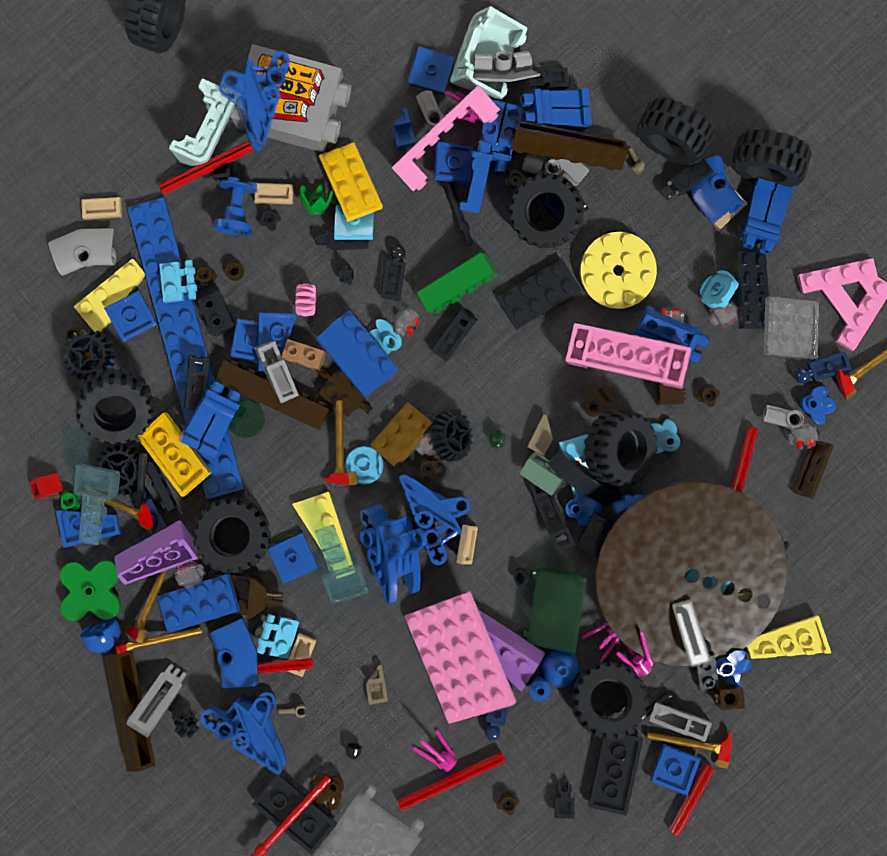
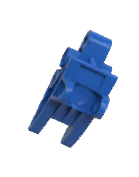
[219,51,290,153]
[399,475,470,565]
[360,504,427,604]
[200,691,288,775]

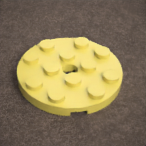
[580,232,657,309]

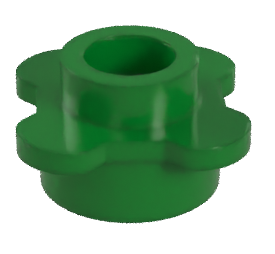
[61,491,80,510]

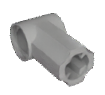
[416,90,443,130]
[762,405,804,430]

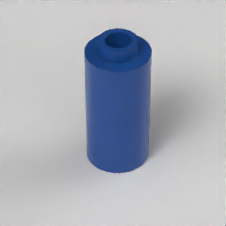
[528,675,550,701]

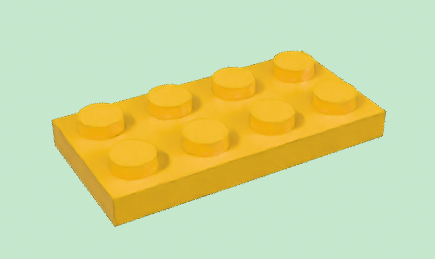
[319,142,383,222]
[137,412,212,497]

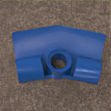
[691,156,744,224]
[209,619,258,688]

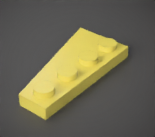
[74,258,146,334]
[292,492,353,571]
[746,615,831,659]

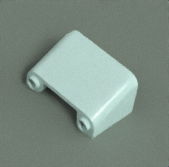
[450,6,528,100]
[169,79,235,166]

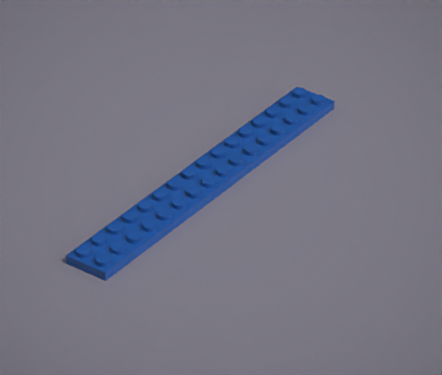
[127,197,245,499]

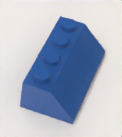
[316,310,398,398]

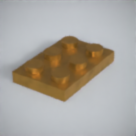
[370,402,432,469]

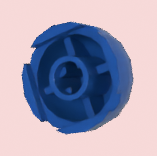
[80,617,121,654]
[541,648,580,688]

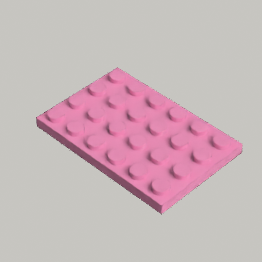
[404,591,516,724]

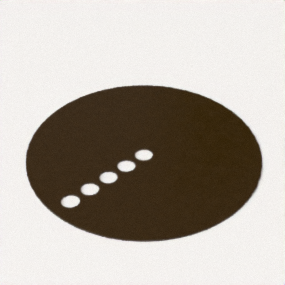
[596,482,787,666]

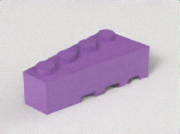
[115,520,198,585]
[479,610,545,691]

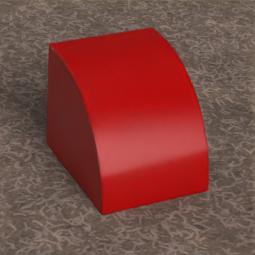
[29,473,63,500]

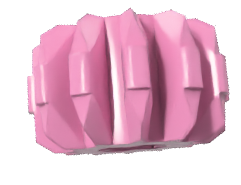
[295,283,316,316]

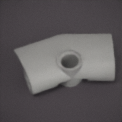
[474,51,540,82]
[522,153,589,186]
[48,229,116,276]

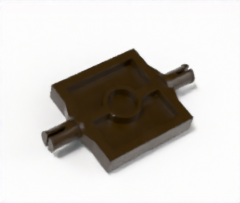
[318,368,373,418]

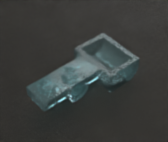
[74,464,120,545]
[315,524,369,605]

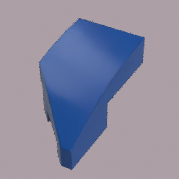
[393,108,416,150]

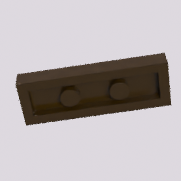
[793,439,834,499]

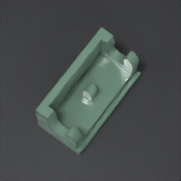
[520,451,563,495]

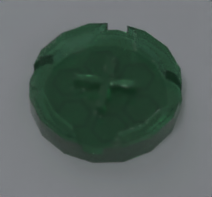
[228,400,265,438]

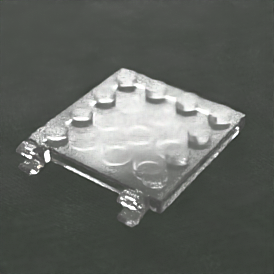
[314,784,425,856]

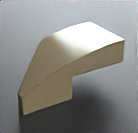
[527,413,553,455]
[366,665,389,705]

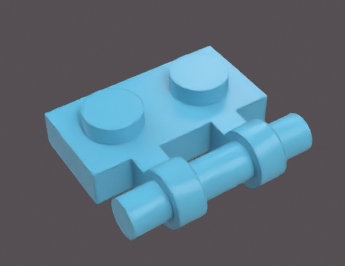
[159,260,197,303]
[256,614,299,659]

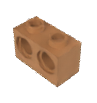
[282,339,326,371]

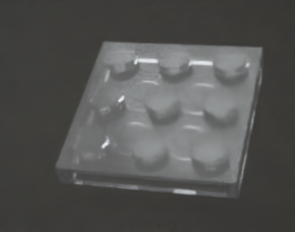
[764,296,819,360]

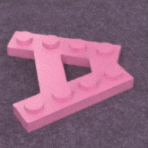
[797,258,887,352]

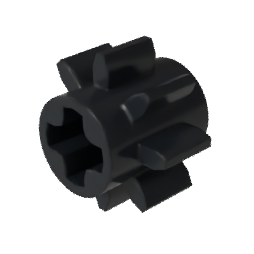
[174,713,199,738]

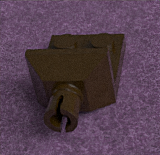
[216,573,284,619]

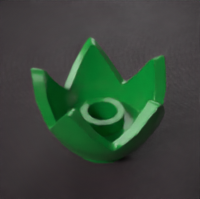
[299,184,333,215]

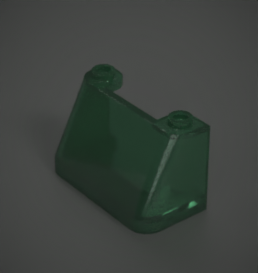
[523,566,586,654]

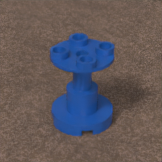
[213,177,258,236]

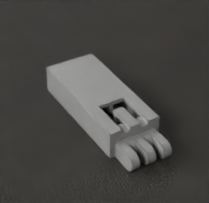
[127,663,188,737]

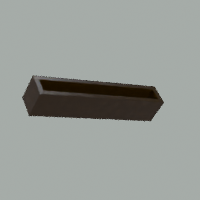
[510,120,628,170]
[215,360,330,431]
[104,650,156,772]

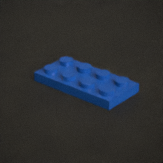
[157,573,240,633]

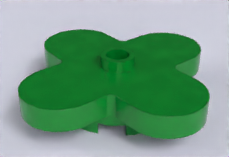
[60,561,121,621]

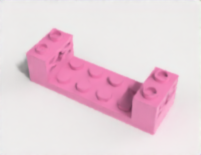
[392,85,500,191]
[566,323,691,389]

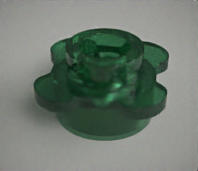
[490,429,506,449]

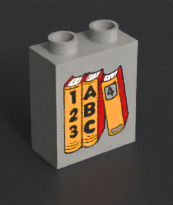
[231,44,351,153]

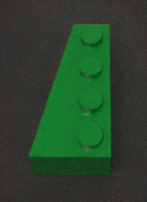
[417,252,500,314]

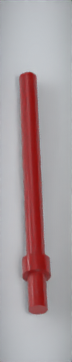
[251,775,331,856]

